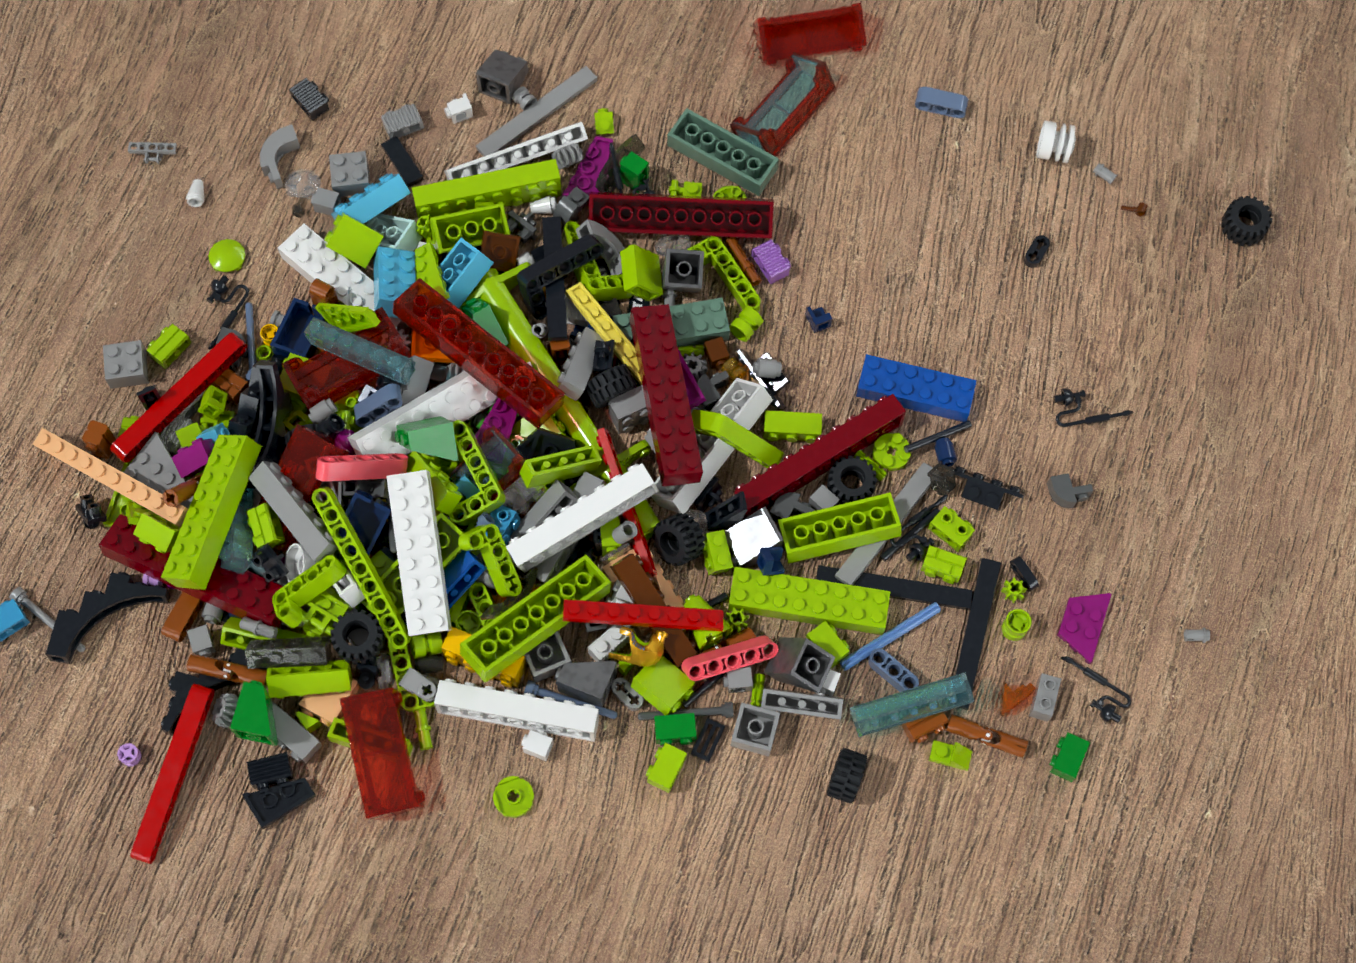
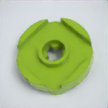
[872,433,911,471]
[493,776,534,818]

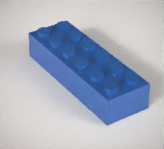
[856,354,977,422]

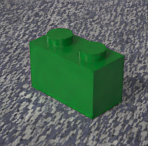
[620,151,649,193]
[654,713,696,746]
[1049,732,1090,782]

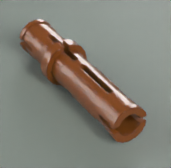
[725,237,762,287]

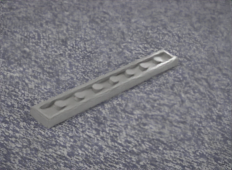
[476,66,597,156]
[835,462,939,585]

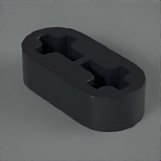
[1024,235,1050,268]
[1010,556,1039,592]

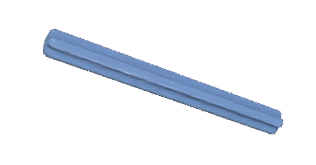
[840,602,941,670]

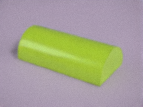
[430,203,510,254]

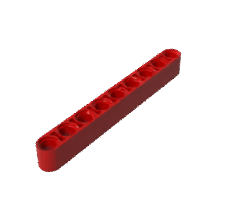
[110,332,247,463]
[130,684,215,864]

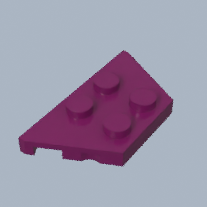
[1057,593,1111,664]

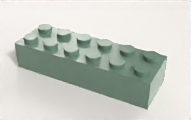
[667,108,779,196]
[613,297,730,347]

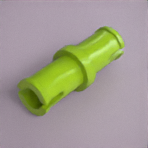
[413,708,433,750]

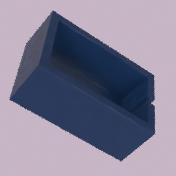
[270,297,329,360]
[338,489,391,556]

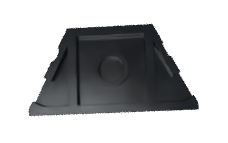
[509,427,580,481]

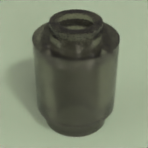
[415,654,444,674]

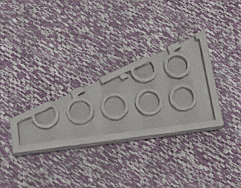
[123,431,193,509]

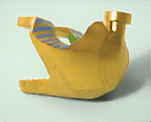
[608,626,668,667]

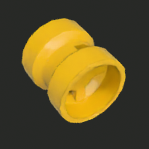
[260,324,278,347]

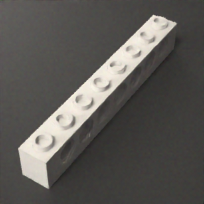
[444,122,588,180]

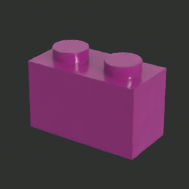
[171,438,214,478]

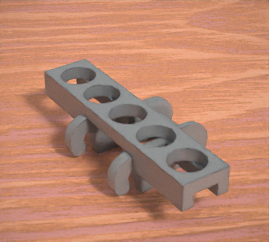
[128,142,177,164]

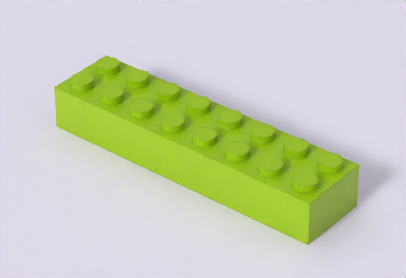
[412,159,562,219]
[161,435,262,590]
[460,555,611,683]
[728,567,890,635]

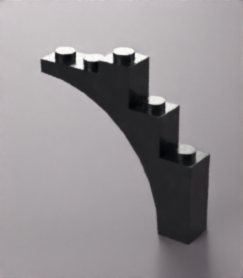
[228,355,285,440]
[246,362,293,489]
[45,572,171,664]
[161,648,283,736]

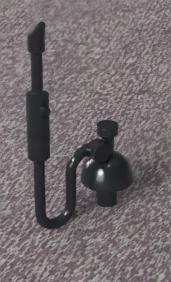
[609,142,657,194]
[206,275,249,350]
[1053,388,1133,427]
[890,494,948,562]
[1061,656,1132,723]

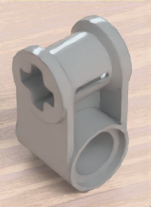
[399,667,437,702]

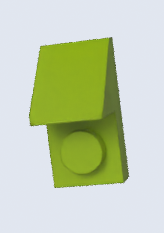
[928,740,972,771]

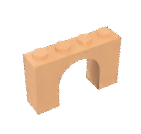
[602,548,685,636]

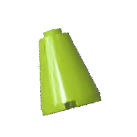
[683,594,734,651]

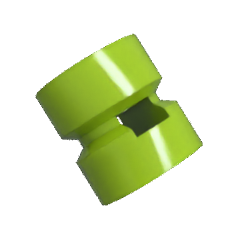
[729,306,763,342]
[1001,609,1032,641]
[455,610,483,635]
[410,632,443,659]

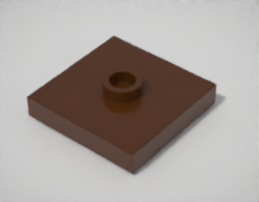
[480,230,521,272]

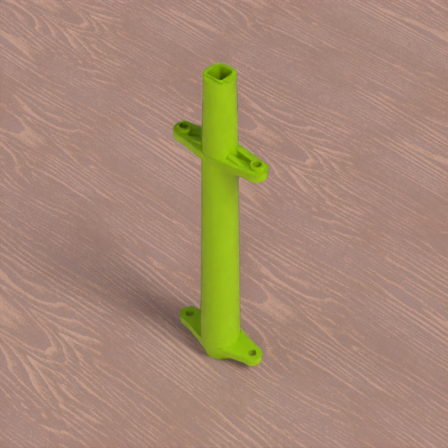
[456,262,660,541]

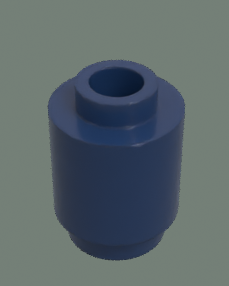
[934,438,957,467]

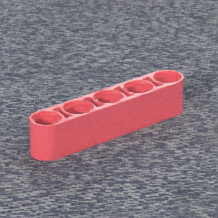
[316,453,408,481]
[681,636,779,681]

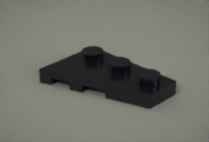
[242,778,316,829]

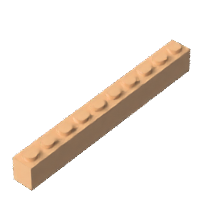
[33,428,188,527]

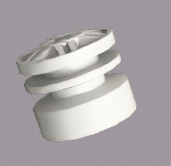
[1036,120,1076,163]
[285,543,334,582]

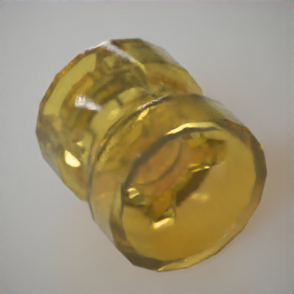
[721,357,747,383]

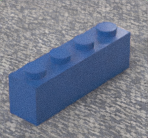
[444,550,487,610]

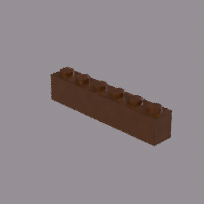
[610,553,697,667]

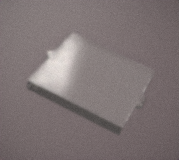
[600,542,631,566]

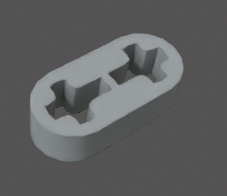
[611,678,644,711]

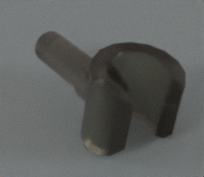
[292,193,306,218]

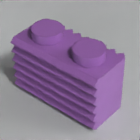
[751,239,791,284]

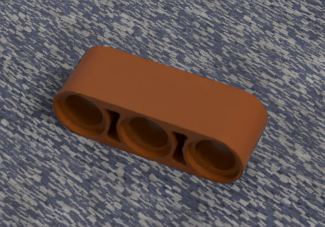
[309,278,339,305]
[161,592,205,642]

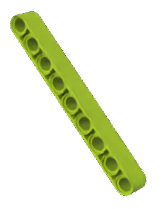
[312,487,411,649]

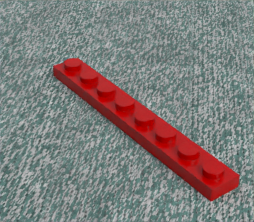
[596,427,658,577]
[563,599,723,632]

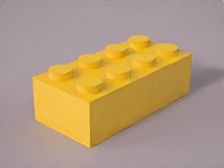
[441,626,527,688]

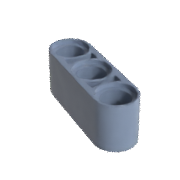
[915,87,969,118]
[354,383,403,428]
[868,648,919,696]

